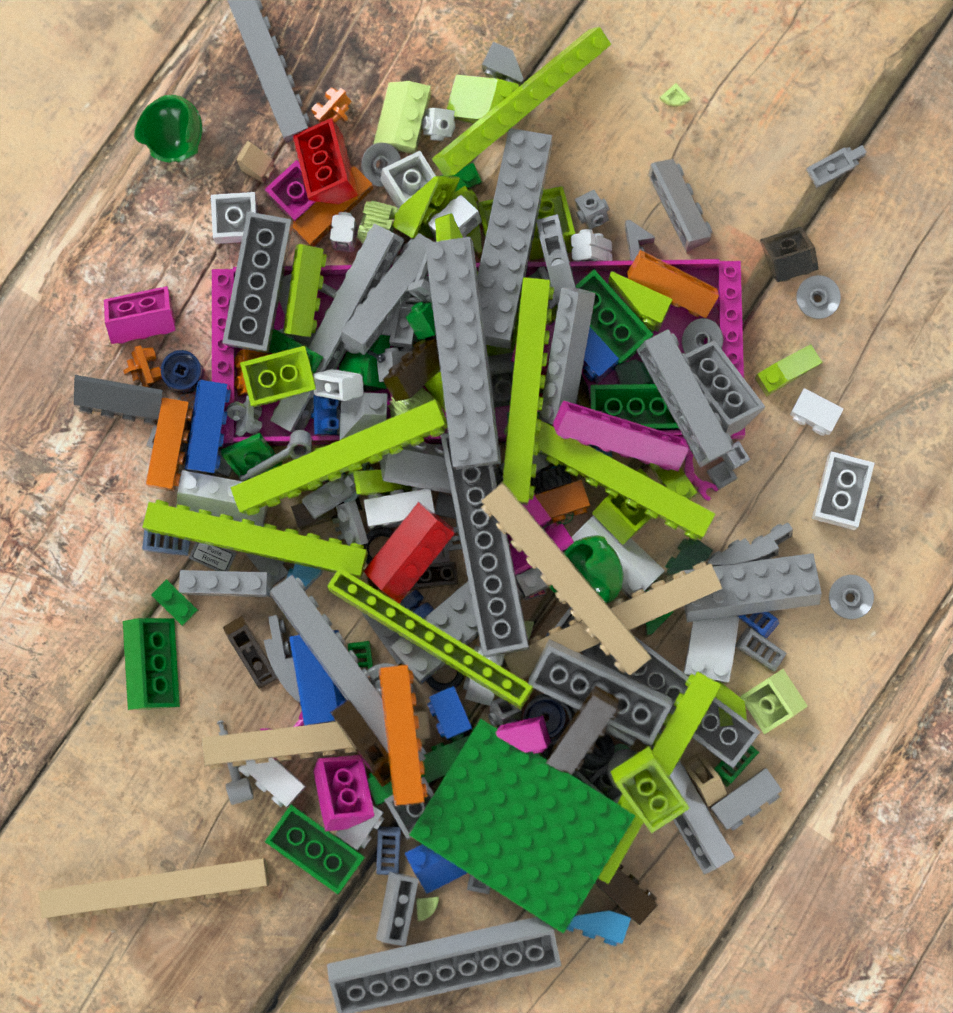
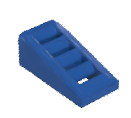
[737,612,779,639]

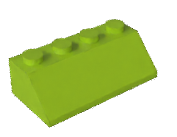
[283,244,327,337]

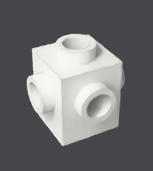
[422,108,455,141]

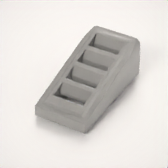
[735,628,787,672]

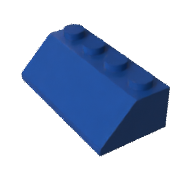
[184,380,231,473]
[289,630,346,726]
[405,844,467,894]

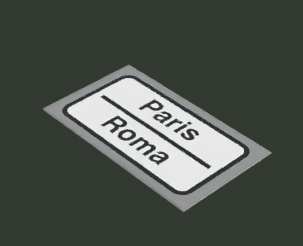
[189,542,237,571]

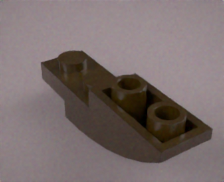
[366,562,458,592]
[330,699,392,787]

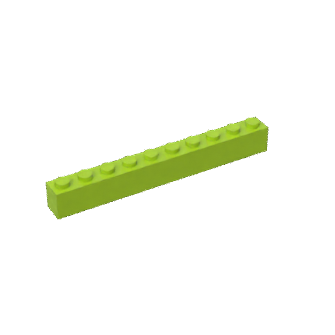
[432,27,612,176]
[503,277,554,505]
[230,400,448,516]
[504,418,715,541]
[142,500,368,579]
[327,567,533,710]
[598,671,722,884]

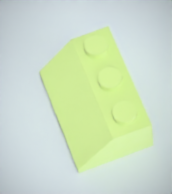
[373,81,431,154]

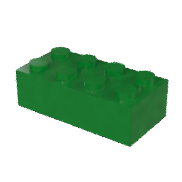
[575,269,653,368]
[264,805,366,895]

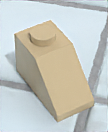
[237,141,275,183]
[681,752,728,807]

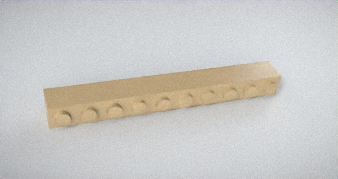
[481,482,651,675]
[504,561,722,678]
[202,711,430,769]
[38,858,269,922]

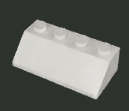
[176,470,268,527]
[571,516,665,599]

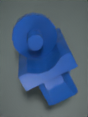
[311,394,339,435]

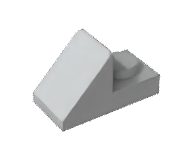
[625,220,655,261]

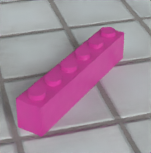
[553,400,689,471]

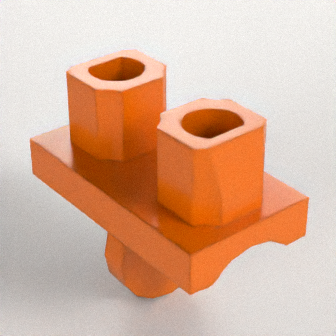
[311,87,352,123]
[123,345,162,388]

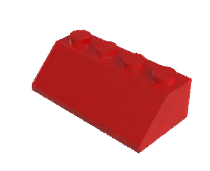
[293,118,358,205]
[363,501,455,603]

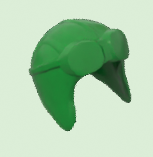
[134,95,203,163]
[549,535,623,604]

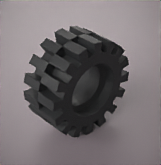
[530,466,572,495]

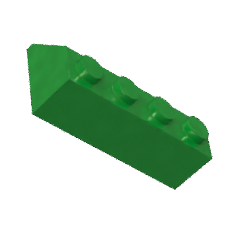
[590,384,680,431]
[123,618,180,710]

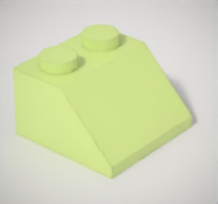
[740,669,808,734]

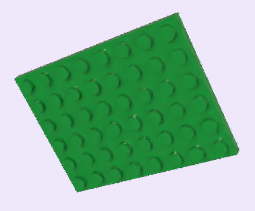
[409,719,636,934]

